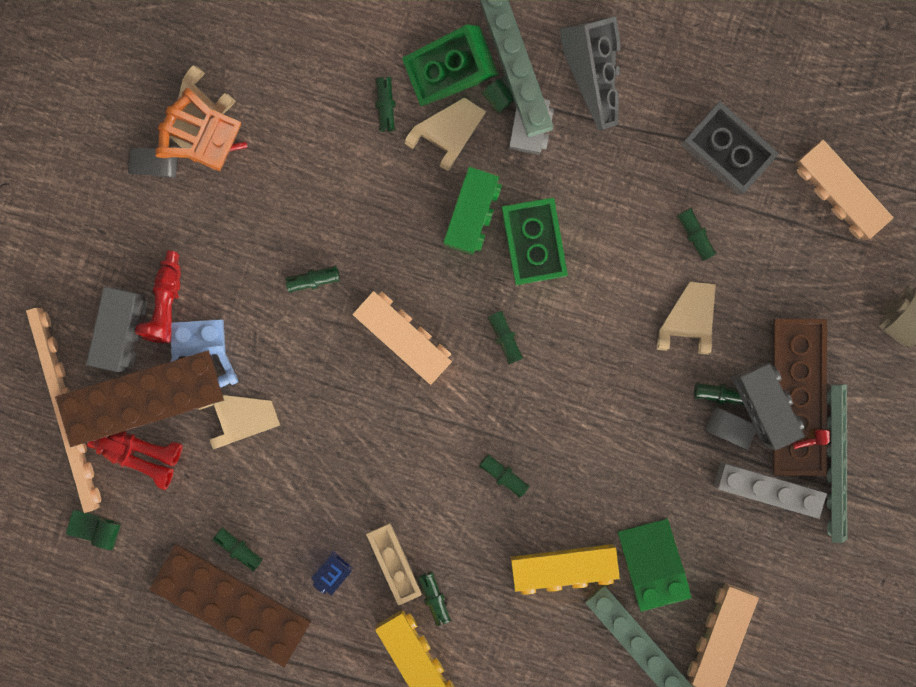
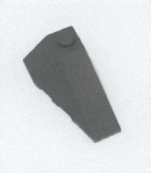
[560,16,620,130]

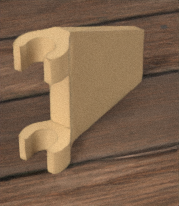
[169,65,236,149]
[404,98,486,171]
[656,282,716,355]
[199,395,280,449]

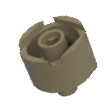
[878,285,916,348]

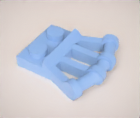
[171,320,238,387]

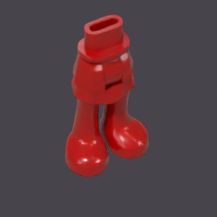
[135,250,181,344]
[87,431,183,490]

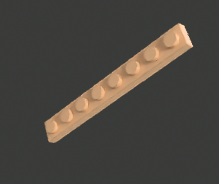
[26,308,101,513]

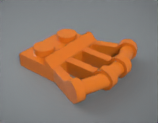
[155,88,241,171]

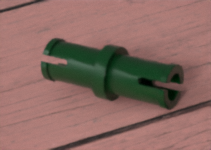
[375,77,396,132]
[677,208,717,261]
[285,265,340,293]
[487,311,524,365]
[693,382,744,405]
[478,453,530,498]
[212,527,263,572]
[417,571,451,626]

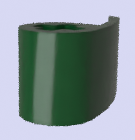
[482,75,514,113]
[66,510,121,550]

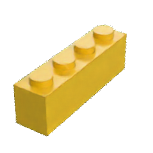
[511,544,620,595]
[375,609,454,687]

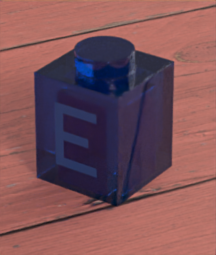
[311,551,353,596]

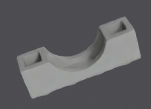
[713,461,827,519]

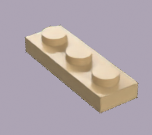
[366,523,422,606]

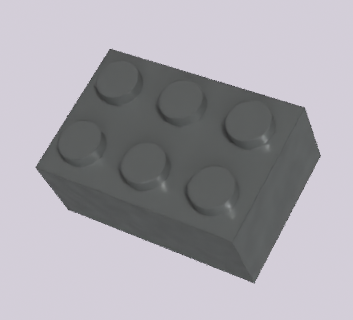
[680,101,779,196]
[86,287,148,372]
[730,363,805,451]

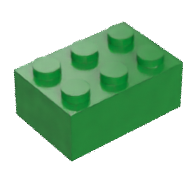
[444,167,502,255]
[501,198,568,286]

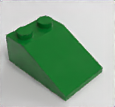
[402,25,499,106]
[617,518,692,612]

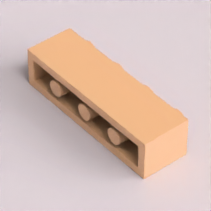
[794,139,894,240]
[353,291,452,385]
[687,583,759,687]

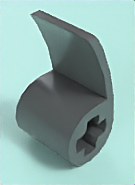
[128,148,178,178]
[704,407,756,449]

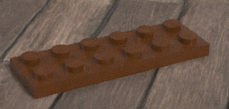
[772,319,827,476]
[55,350,225,447]
[149,543,311,667]

